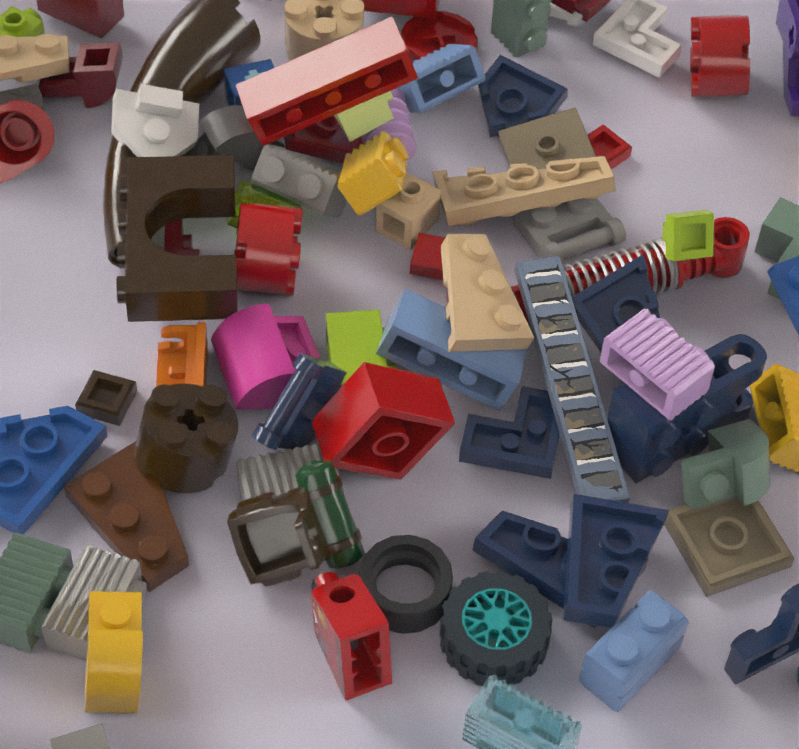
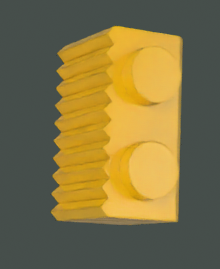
[337,131,409,216]
[750,364,799,472]

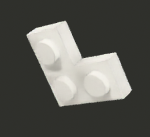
[593,0,682,78]

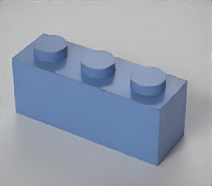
[376,289,528,411]

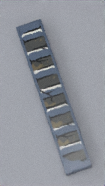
[514,255,630,503]

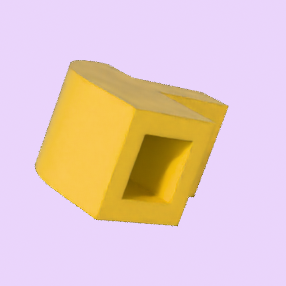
[84,591,143,713]

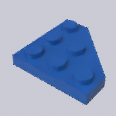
[0,406,108,535]

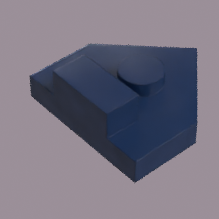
[478,55,568,137]

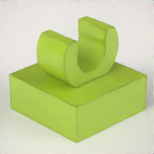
[662,210,714,261]

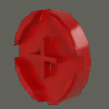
[401,11,478,63]

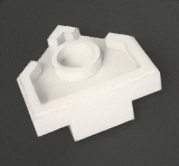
[111,84,199,157]

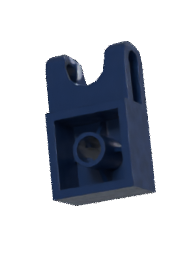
[607,334,767,483]

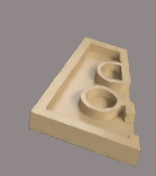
[441,234,534,352]

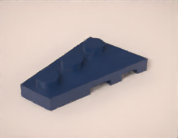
[472,510,649,629]

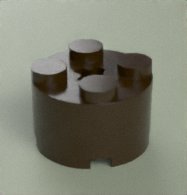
[134,384,238,493]

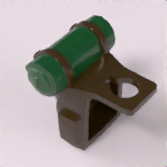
[227,460,365,587]

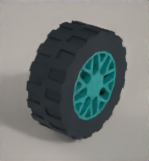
[439,571,553,688]

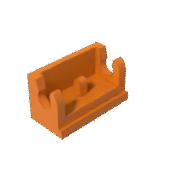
[156,322,208,387]

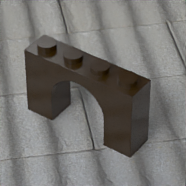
[116,155,238,322]

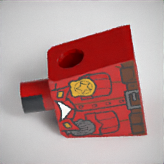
[310,572,392,701]

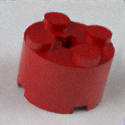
[690,15,750,97]
[234,203,303,296]

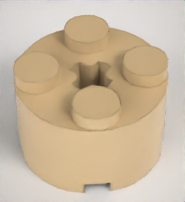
[284,0,364,61]

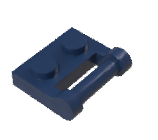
[252,353,347,450]

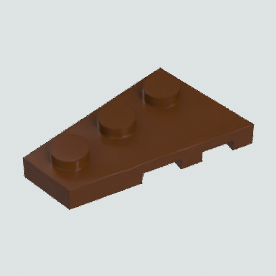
[64,441,189,592]

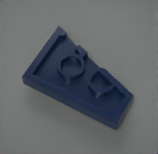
[572,254,660,384]
[563,494,669,628]

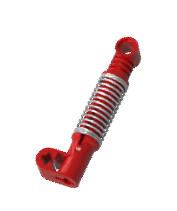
[446,217,750,327]

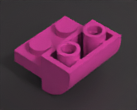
[211,304,321,410]

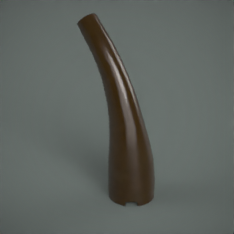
[103,0,261,267]

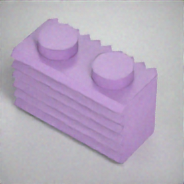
[600,309,715,420]

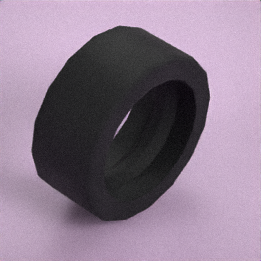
[359,534,453,634]

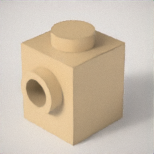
[376,172,441,250]

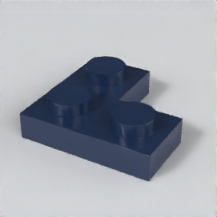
[459,386,560,479]
[724,583,799,685]

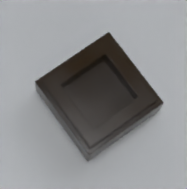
[75,370,137,426]

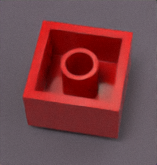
[312,362,455,480]

